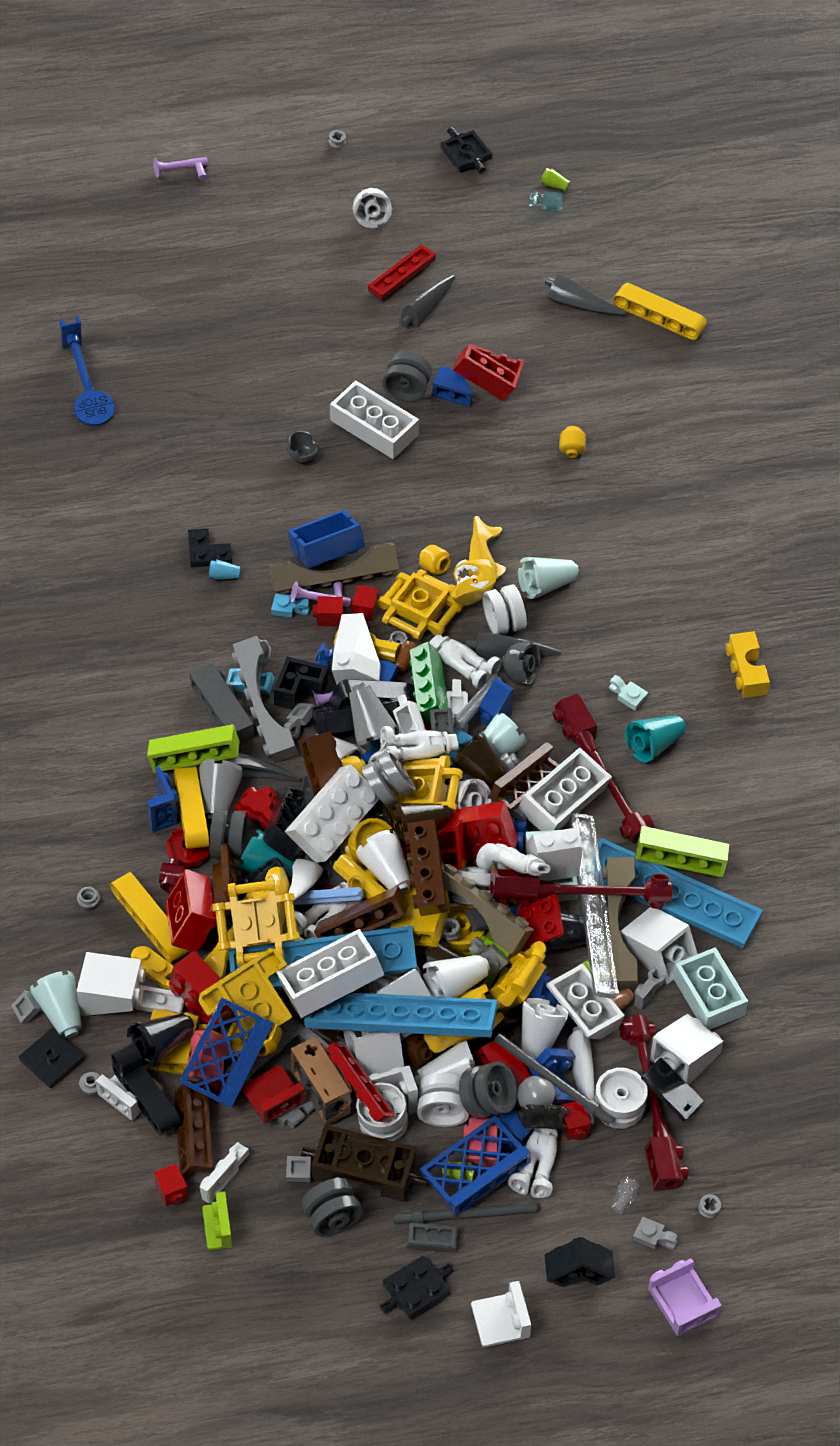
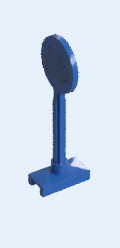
[59,316,115,426]

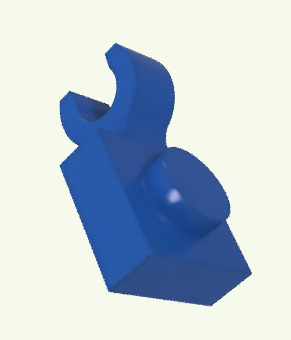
[314,643,335,669]

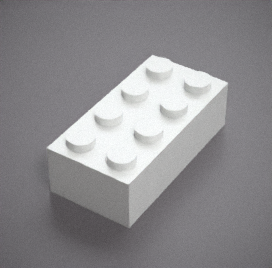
[330,381,419,459]
[517,748,612,831]
[285,765,379,863]
[276,929,384,1018]

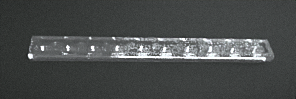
[570,812,618,1000]

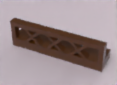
[489,742,559,813]
[212,843,239,916]
[174,1080,213,1178]

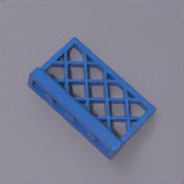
[179,997,273,1108]
[420,1115,531,1217]

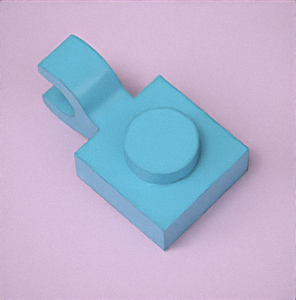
[271,593,310,618]

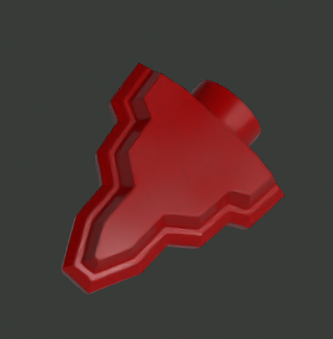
[234,786,277,829]

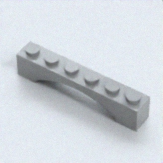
[231,636,298,763]

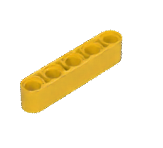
[613,283,707,340]
[174,766,209,849]
[110,872,190,963]

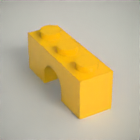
[726,631,770,698]

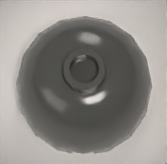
[502,642,540,685]

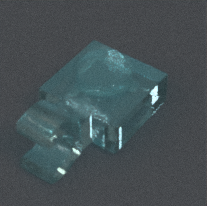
[529,191,563,213]

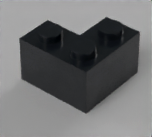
[273,656,328,709]
[544,1237,615,1287]

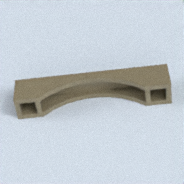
[269,542,399,594]
[603,857,638,991]
[408,861,534,954]

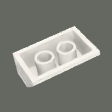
[546,963,624,1039]

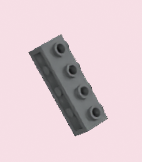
[190,663,255,743]

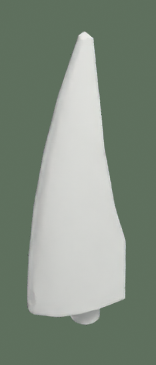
[393,695,431,759]
[289,859,323,900]
[567,1026,595,1124]

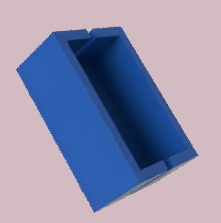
[288,510,365,568]

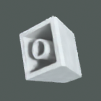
[526,828,582,881]
[620,907,697,985]
[77,952,145,1016]
[650,1014,723,1085]
[343,1030,404,1076]

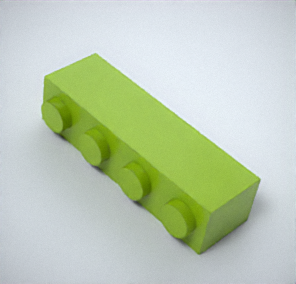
[147,724,240,773]
[635,826,729,878]

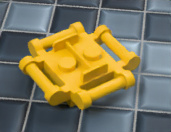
[376,569,463,640]
[381,755,463,815]
[212,878,300,966]
[485,941,546,1013]

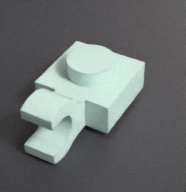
[609,675,648,711]

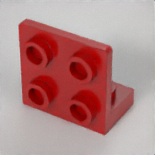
[517,894,564,951]
[241,1065,305,1124]

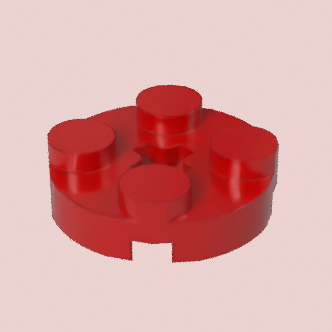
[166,827,210,868]

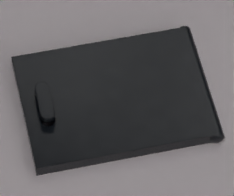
[641,1058,704,1122]

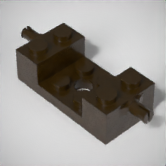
[301,1125,427,1202]

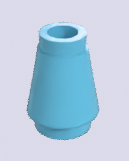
[209,559,240,580]

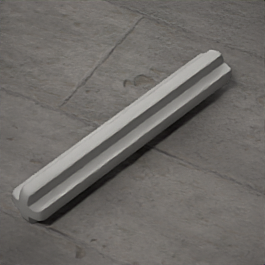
[453,674,503,729]

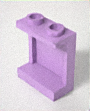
[648,1259,722,1337]

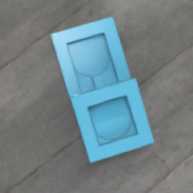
[226,668,275,695]

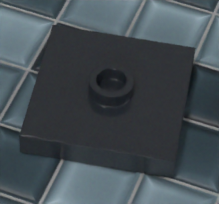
[18,1027,85,1089]

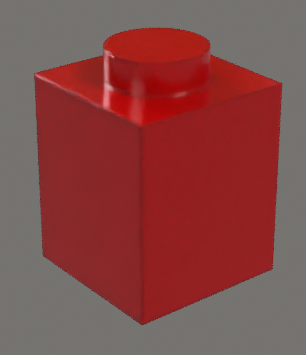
[352,585,378,621]
[313,596,343,626]
[559,1101,591,1140]
[154,1163,188,1206]

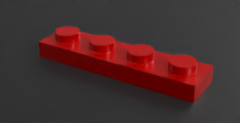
[368,244,436,300]
[327,1043,396,1123]

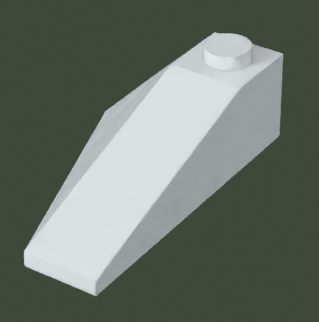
[332,613,381,684]

